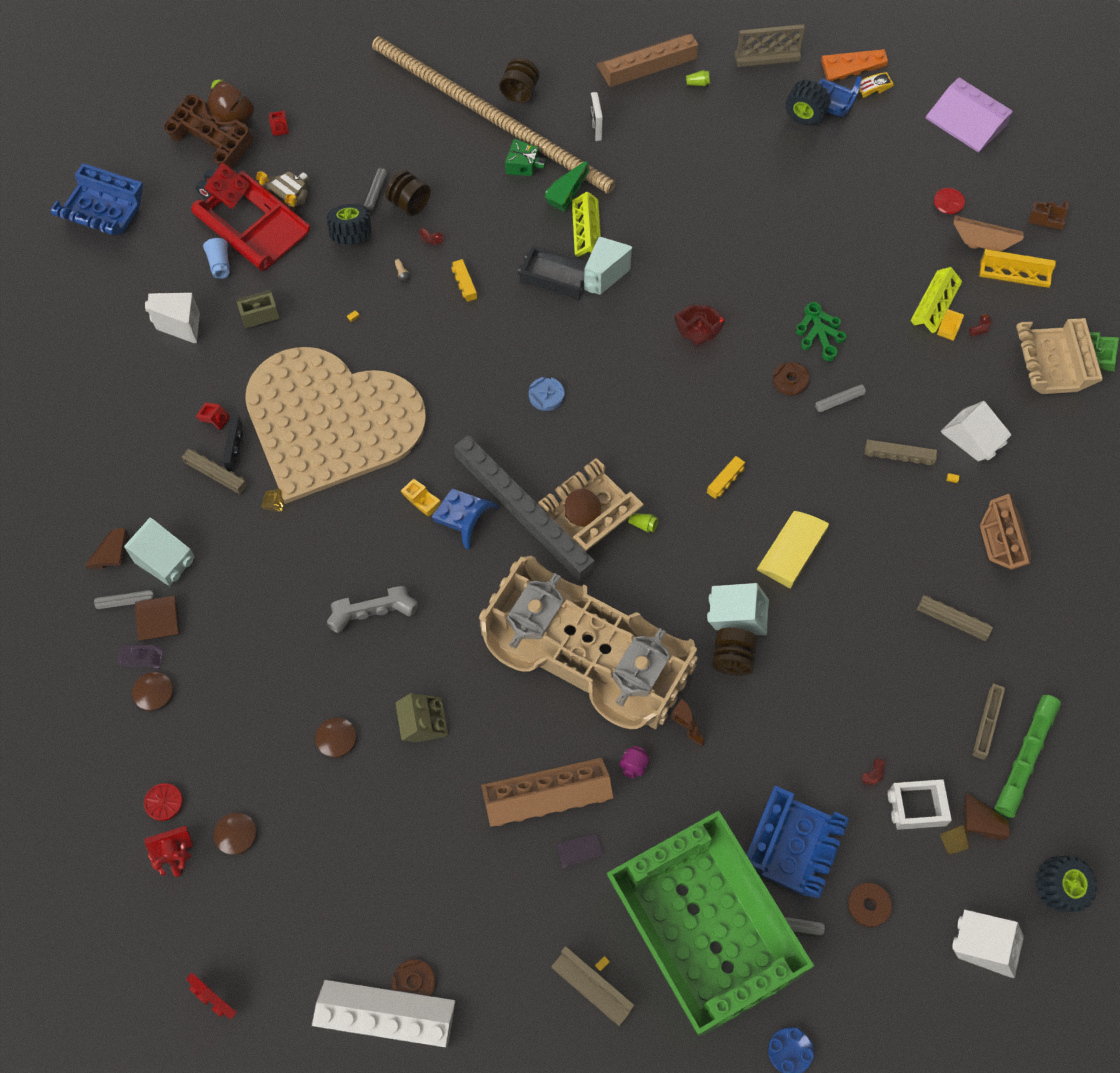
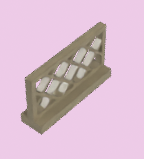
[735,24,805,67]

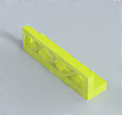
[572,191,601,257]
[910,267,962,333]

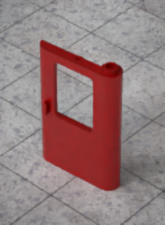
[191,171,310,271]

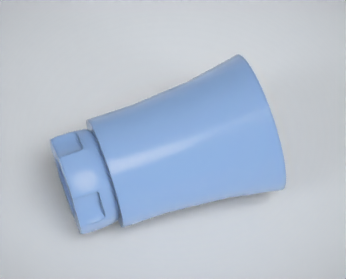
[203,238,230,279]

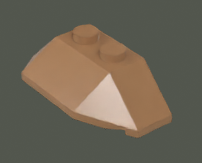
[953,215,1024,252]
[980,494,1031,570]

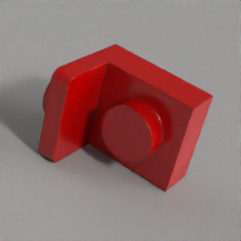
[269,110,289,136]
[196,402,230,430]

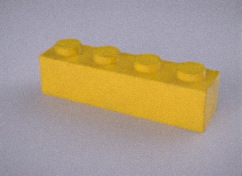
[451,259,477,302]
[707,456,745,499]

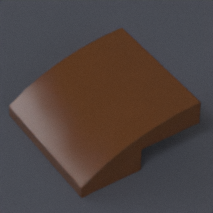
[135,596,180,641]

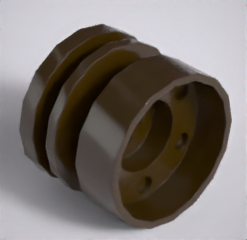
[499,58,540,103]
[385,170,431,216]
[712,627,758,676]

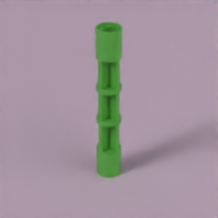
[995,695,1061,818]

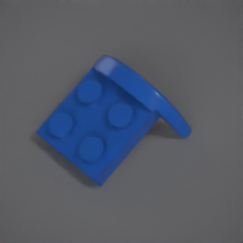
[818,76,862,117]
[432,489,498,549]

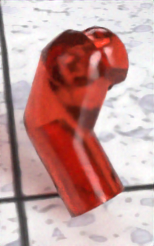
[419,228,443,245]
[969,314,991,336]
[862,759,884,785]

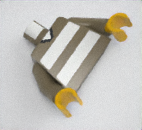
[256,171,309,211]

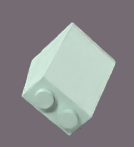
[584,237,632,295]
[124,518,195,586]
[707,583,769,636]

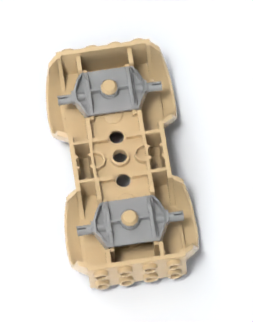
[479,556,698,729]

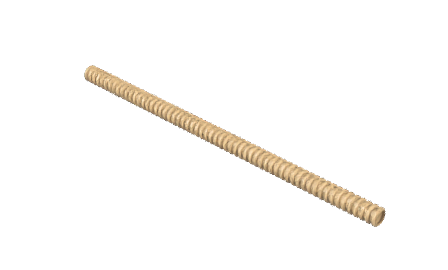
[372,36,615,194]

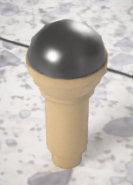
[395,259,410,282]

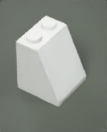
[145,293,200,343]
[941,401,1011,461]
[953,910,1024,978]

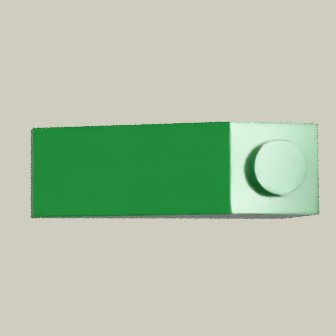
[545,161,590,212]

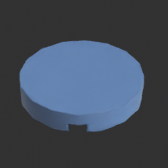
[529,377,565,411]

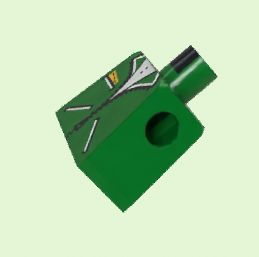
[505,139,546,176]

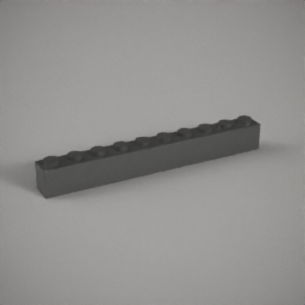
[454,435,594,582]

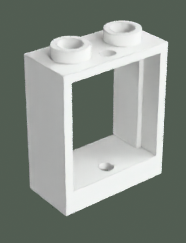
[888,779,952,830]

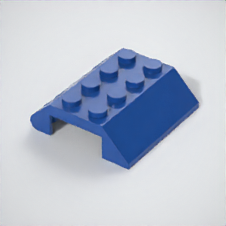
[51,163,143,235]
[747,786,849,898]

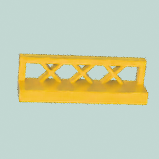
[979,249,1056,288]

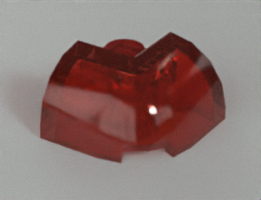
[674,303,725,347]

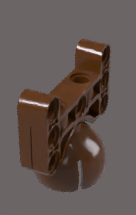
[164,81,255,169]

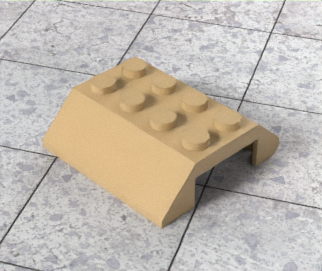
[1016,318,1103,394]
[538,458,644,551]

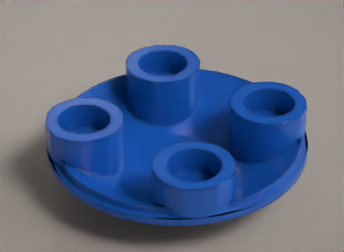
[768,1028,814,1073]

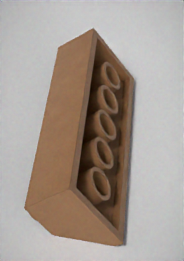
[597,34,698,87]
[481,758,613,827]

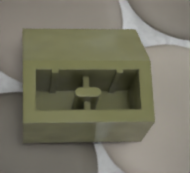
[236,289,280,328]
[395,693,448,742]

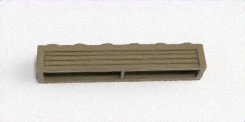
[864,439,937,466]
[182,449,247,495]
[917,595,993,641]
[972,684,1005,760]

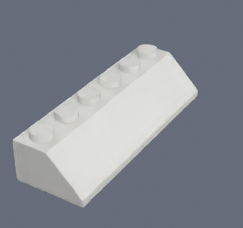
[312,980,456,1047]

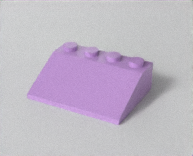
[926,77,1013,153]

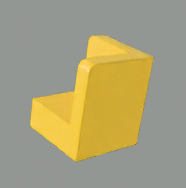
[937,309,964,341]

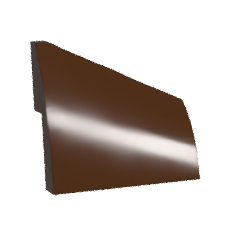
[1028,201,1070,230]
[85,528,129,569]
[671,699,705,746]
[964,793,1010,841]

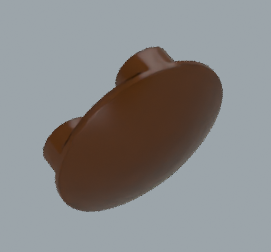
[565,489,601,527]
[132,672,173,711]
[315,718,357,758]
[214,813,256,855]

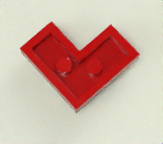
[186,972,237,1020]

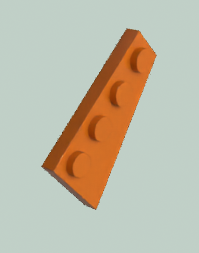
[821,49,888,82]

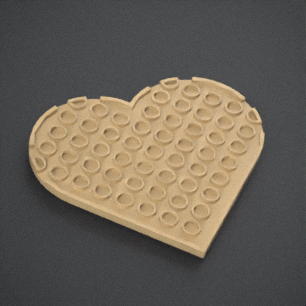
[246,347,426,504]

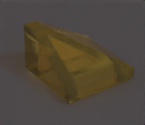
[261,489,284,512]
[940,826,969,855]

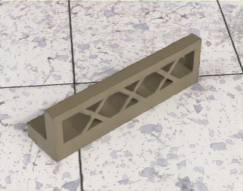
[551,946,634,1027]

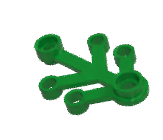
[796,302,846,361]

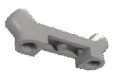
[327,586,418,633]

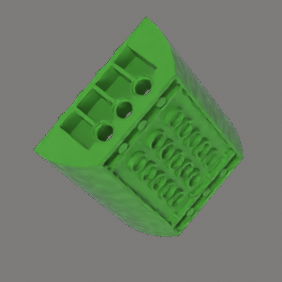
[606,811,814,1036]

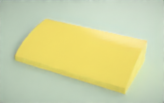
[757,511,829,589]

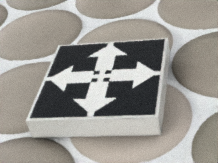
[590,92,603,141]

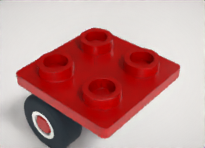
[195,163,250,209]

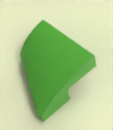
[1089,332,1119,372]

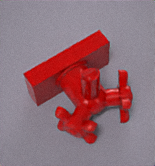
[145,826,193,877]

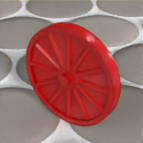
[934,188,965,214]
[144,783,183,821]

